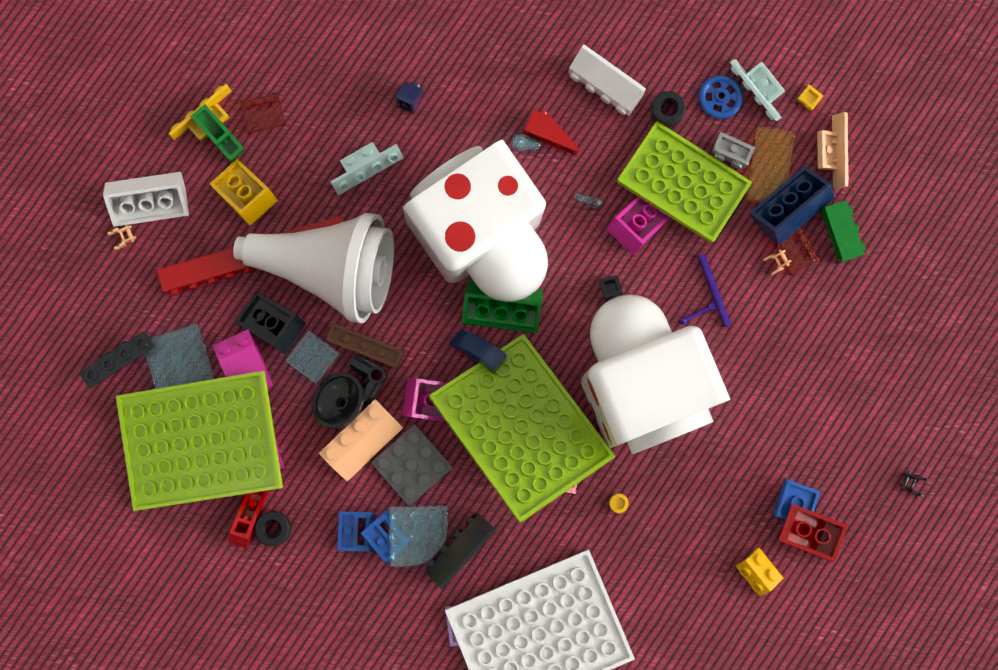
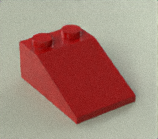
[778,504,848,563]

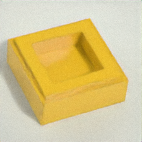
[796,85,823,111]

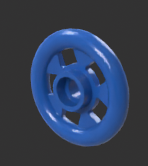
[698,75,743,119]

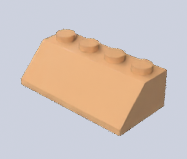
[319,399,403,482]

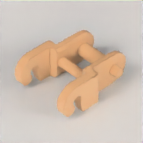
[107,225,136,250]
[763,250,792,275]

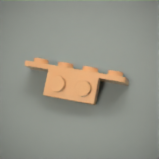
[817,112,849,190]

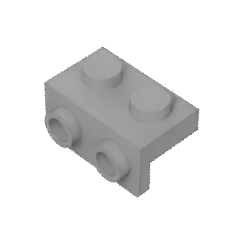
[711,132,755,169]

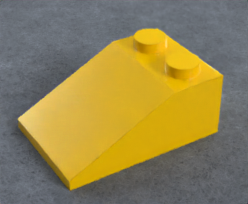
[209,159,278,226]

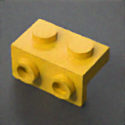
[736,548,783,596]

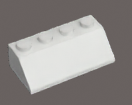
[568,45,646,116]
[103,172,189,227]

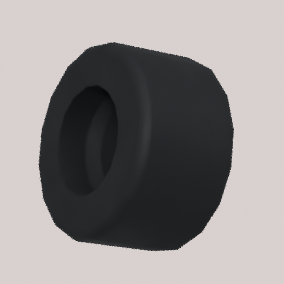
[650,91,686,128]
[254,511,292,547]

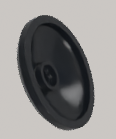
[312,373,364,429]

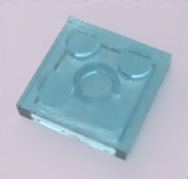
[285,331,340,384]

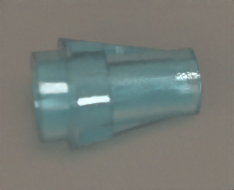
[511,133,540,151]

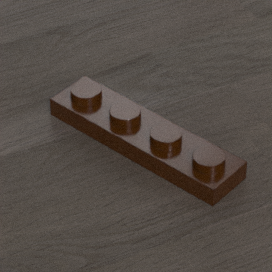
[326,323,404,369]

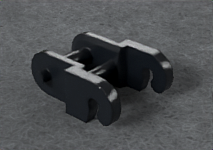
[899,471,929,497]

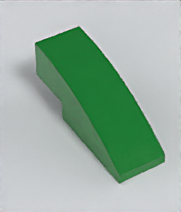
[191,104,246,163]

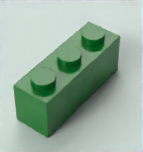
[821,201,865,264]

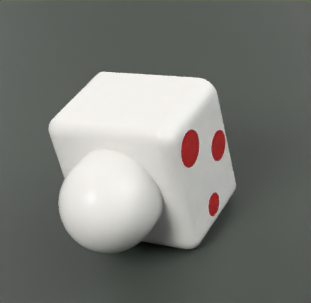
[403,140,548,302]
[581,295,731,454]

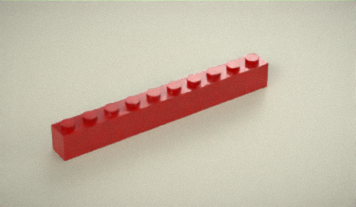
[157,215,344,296]

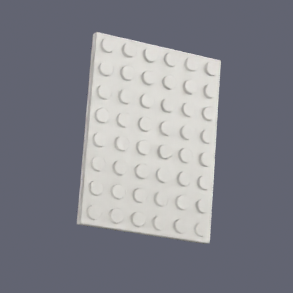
[445,549,635,670]

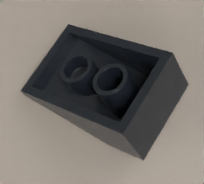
[235,291,306,355]

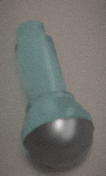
[574,193,603,210]

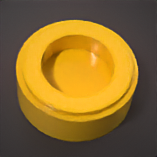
[609,494,629,513]

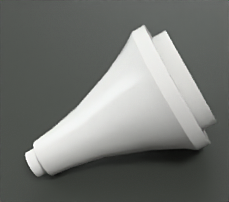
[233,213,394,323]

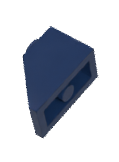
[395,82,424,114]

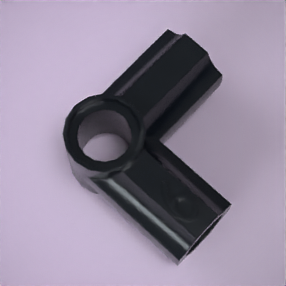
[348,354,388,404]

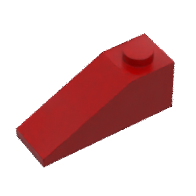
[524,110,579,156]
[229,490,269,549]

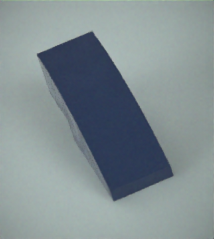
[449,329,507,374]

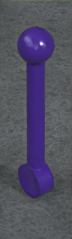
[680,303,716,325]

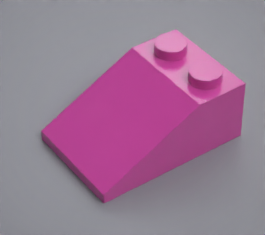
[606,197,671,255]
[213,329,273,388]
[402,378,447,422]

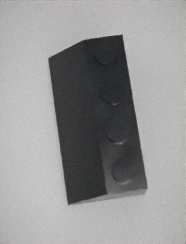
[426,514,496,589]

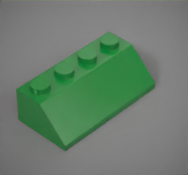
[462,279,543,333]

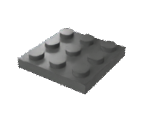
[371,424,453,506]

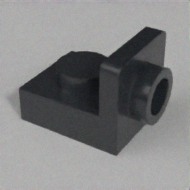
[599,275,623,304]

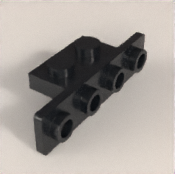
[79,331,155,388]

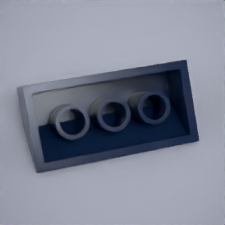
[749,166,834,245]

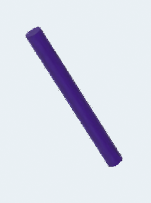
[697,254,731,327]

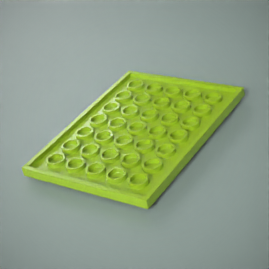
[429,334,615,524]
[116,371,283,511]

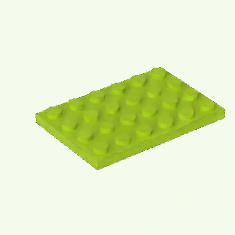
[616,121,752,244]

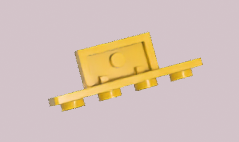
[168,84,232,142]

